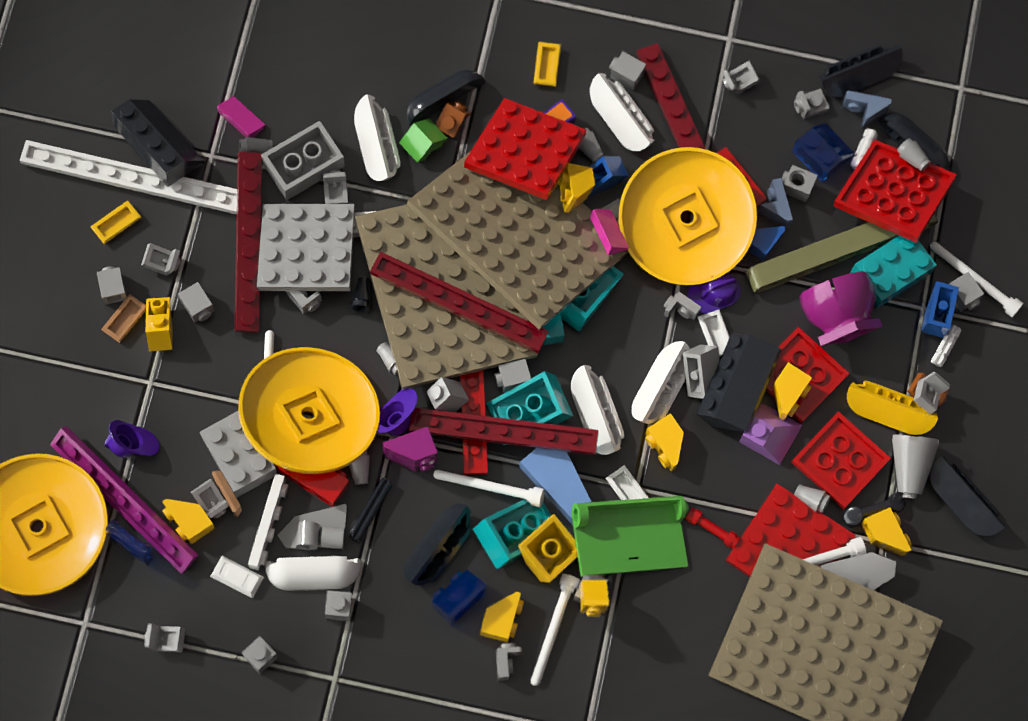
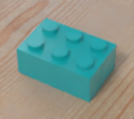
[850,235,937,309]

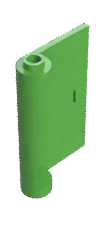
[571,496,689,576]

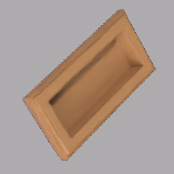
[101,294,146,343]
[212,471,242,517]

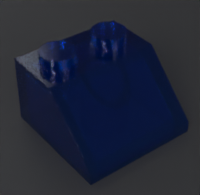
[792,123,855,183]
[432,570,487,626]

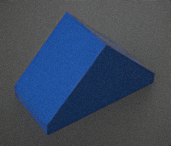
[748,226,785,261]

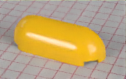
[847,381,938,435]

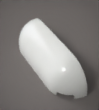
[590,73,654,151]
[354,94,400,181]
[632,341,690,424]
[571,365,624,455]
[265,556,361,591]

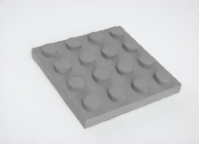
[257,204,355,291]

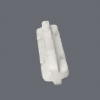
[851,129,878,169]
[931,325,961,367]

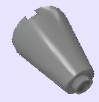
[892,435,939,499]

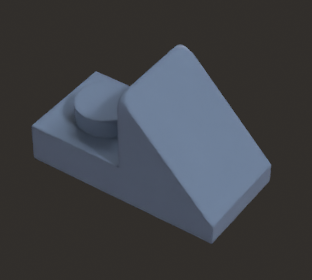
[842,91,892,127]
[758,178,793,228]

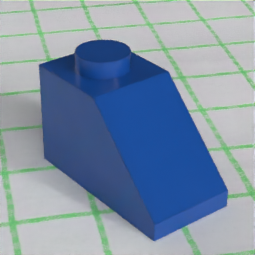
[587,156,629,198]
[921,281,959,338]

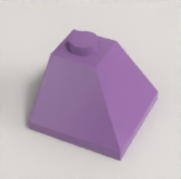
[739,403,802,465]

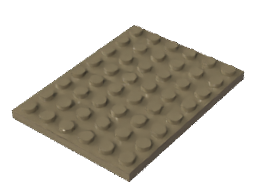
[407,151,629,330]
[355,204,538,390]
[708,544,943,721]

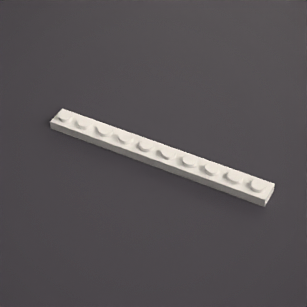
[20,140,237,214]

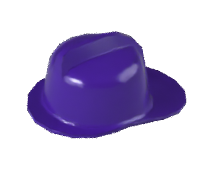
[687,273,741,314]
[373,388,418,436]
[104,420,160,458]

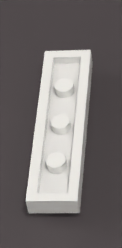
[248,474,288,571]

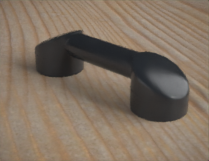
[842,493,906,528]

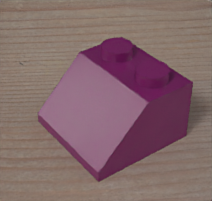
[383,427,437,472]

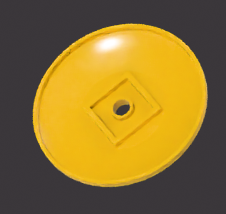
[619,147,757,285]
[238,347,380,474]
[0,454,108,596]

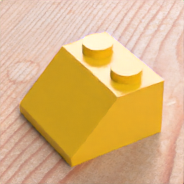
[519,514,578,582]

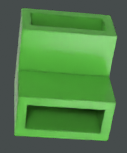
[399,119,448,163]

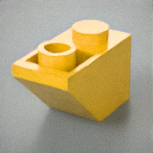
[558,163,595,213]
[146,297,173,351]
[773,362,812,421]
[645,413,684,472]
[162,499,215,544]
[861,508,911,556]
[581,580,609,617]
[480,592,524,643]

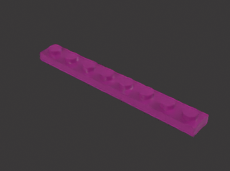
[50,426,198,574]

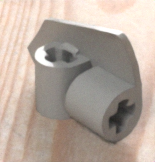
[278,504,347,550]
[820,552,896,590]

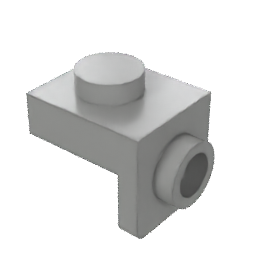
[723,61,761,94]
[323,170,348,204]
[141,243,180,275]
[914,372,950,414]
[191,479,229,519]
[145,624,185,653]

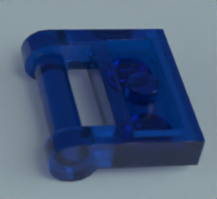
[105,519,153,566]

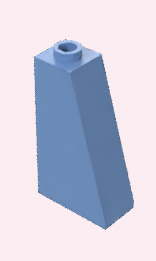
[519,448,591,525]

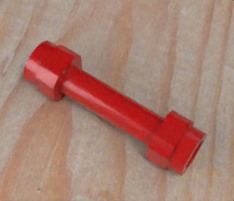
[685,507,741,549]

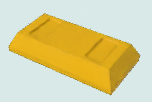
[534,42,561,86]
[90,200,141,244]

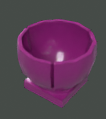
[799,271,882,346]

